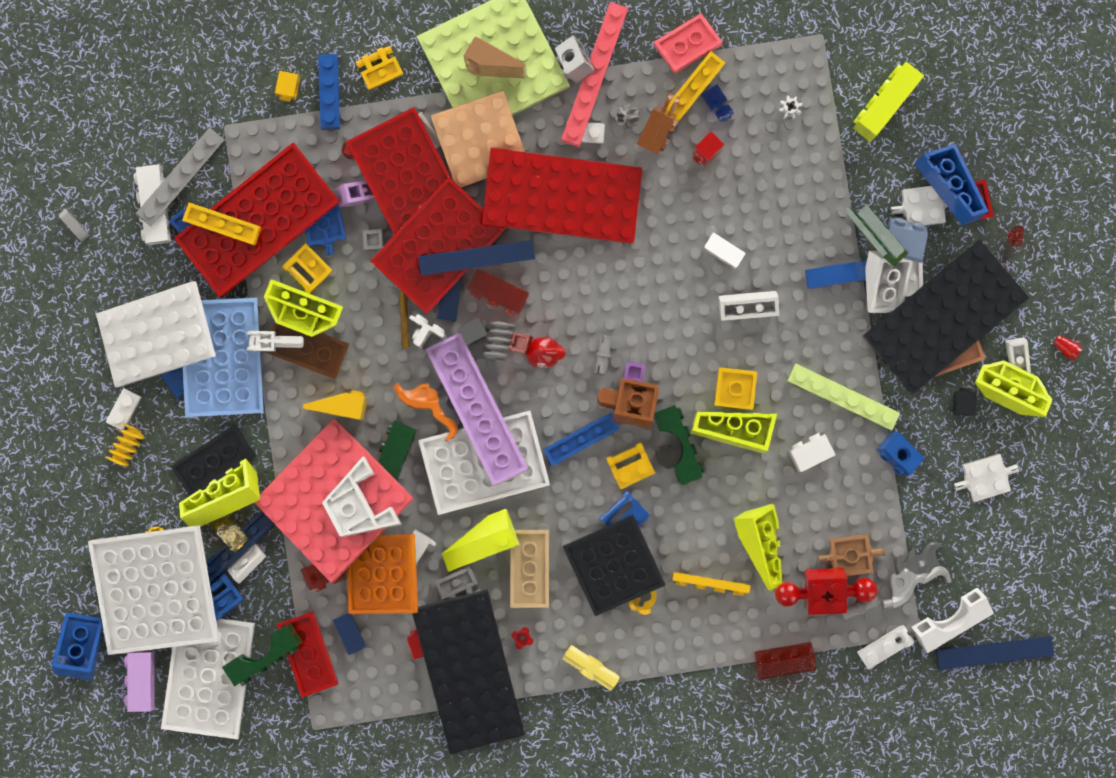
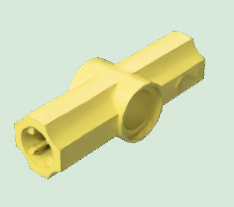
[562,645,620,691]

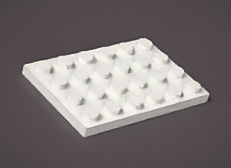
[96,281,216,387]
[418,411,550,515]
[161,618,255,739]

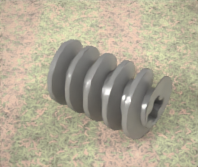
[484,321,515,363]

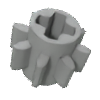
[615,104,639,129]

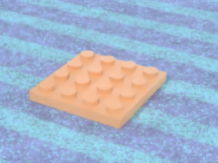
[431,90,525,187]

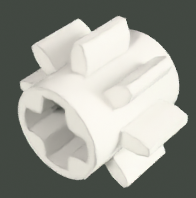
[778,95,802,120]

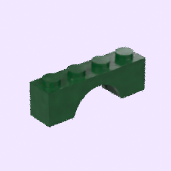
[654,405,705,485]
[222,623,303,687]

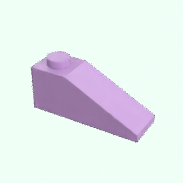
[335,180,375,208]

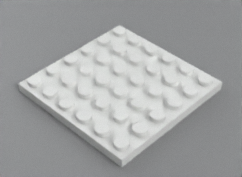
[88,525,219,655]

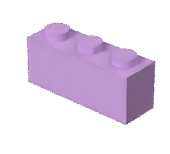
[124,651,155,712]

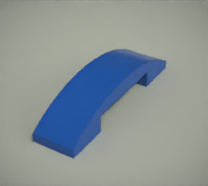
[805,261,867,289]

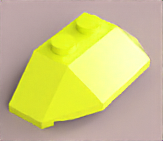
[264,279,343,337]
[975,361,1052,417]

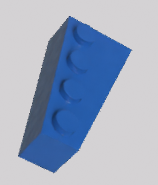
[914,144,988,226]

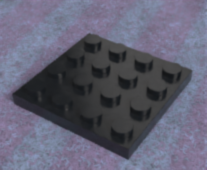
[563,514,666,616]

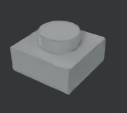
[363,229,383,251]

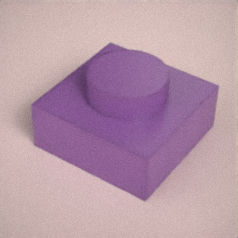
[623,361,646,382]

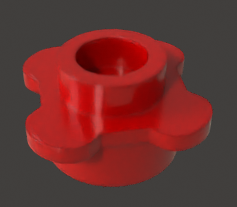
[511,627,533,649]

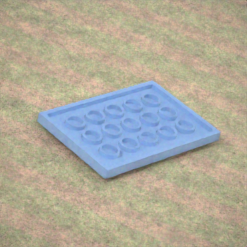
[183,298,264,417]

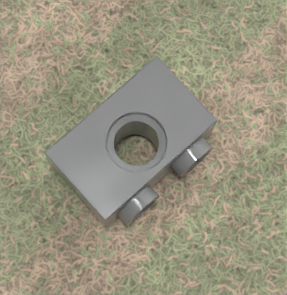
[555,35,595,84]

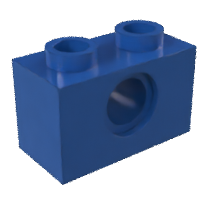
[876,432,925,476]

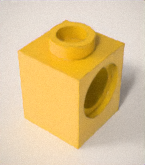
[275,71,301,102]

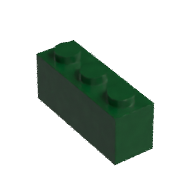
[376,421,418,481]

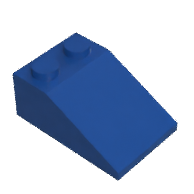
[51,612,103,681]

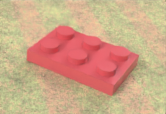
[654,14,722,74]

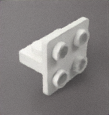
[409,314,447,349]

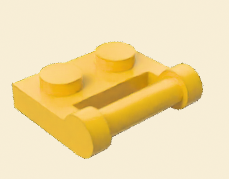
[282,243,333,294]
[606,442,655,490]

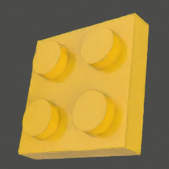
[714,367,757,410]

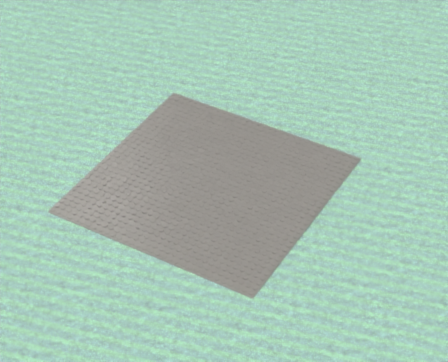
[224,34,919,730]

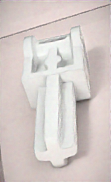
[247,331,304,351]

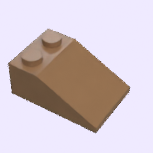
[463,36,527,79]

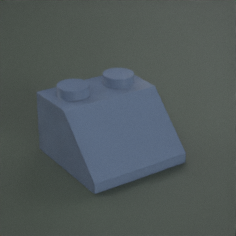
[887,218,928,263]

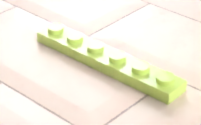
[787,364,900,430]

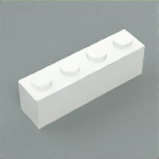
[134,164,172,245]

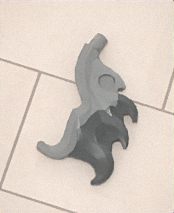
[881,542,951,609]

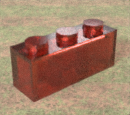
[467,268,530,316]
[754,642,816,680]

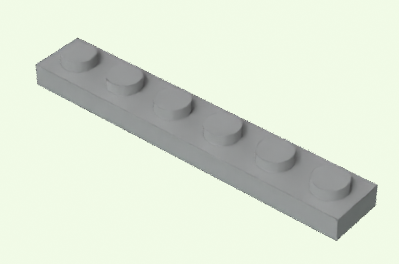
[136,127,224,227]

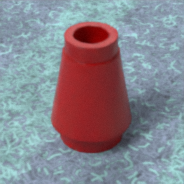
[1053,335,1083,361]

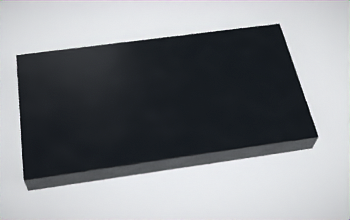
[170,424,256,496]

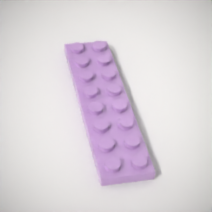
[426,333,528,487]

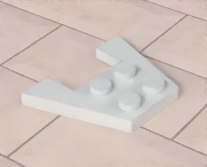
[322,456,401,537]

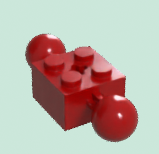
[775,568,878,615]

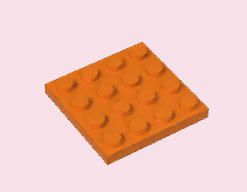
[347,534,418,614]

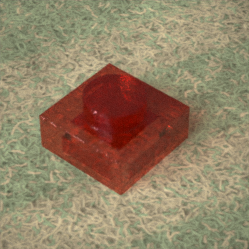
[1008,225,1024,247]
[508,332,533,355]

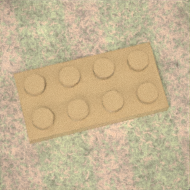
[510,530,549,608]

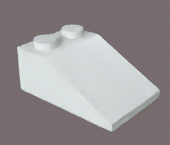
[865,251,913,313]

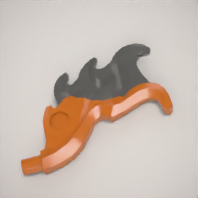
[393,382,461,442]

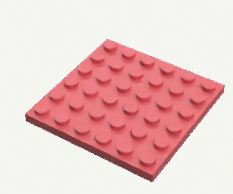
[254,419,414,583]

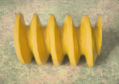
[106,423,145,466]

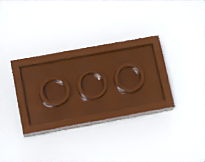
[263,322,350,380]

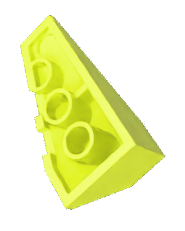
[734,504,782,591]
[442,509,520,572]

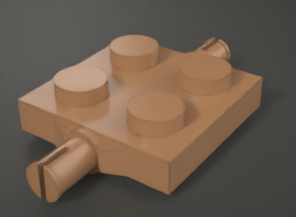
[818,534,885,576]

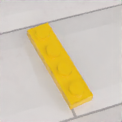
[667,51,725,122]
[182,203,261,246]
[672,572,751,596]

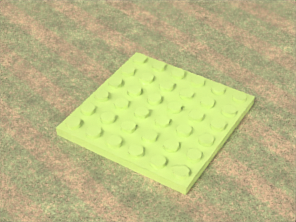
[417,0,570,116]

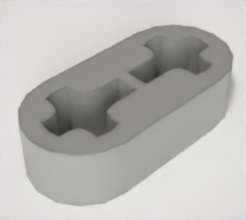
[58,208,90,242]

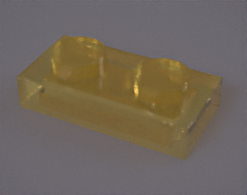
[210,515,249,552]

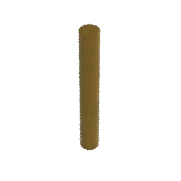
[399,291,410,349]

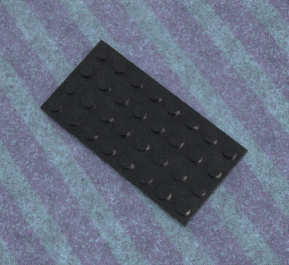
[862,239,1029,395]
[412,589,525,754]

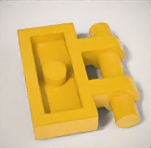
[356,46,404,91]

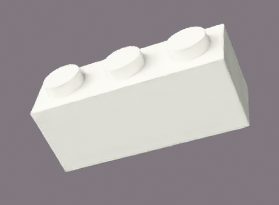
[719,291,780,321]

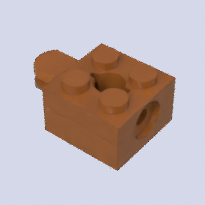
[637,93,680,154]
[597,378,659,429]

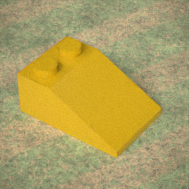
[302,390,368,421]

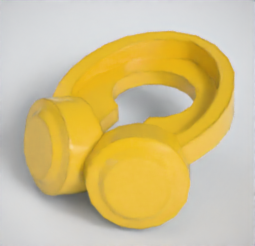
[628,590,657,615]

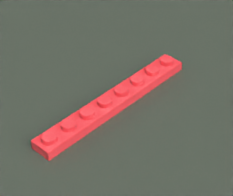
[561,2,628,147]

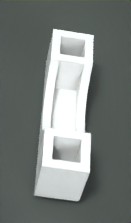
[912,588,994,653]

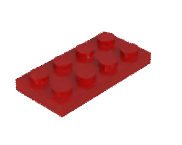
[276,611,339,698]

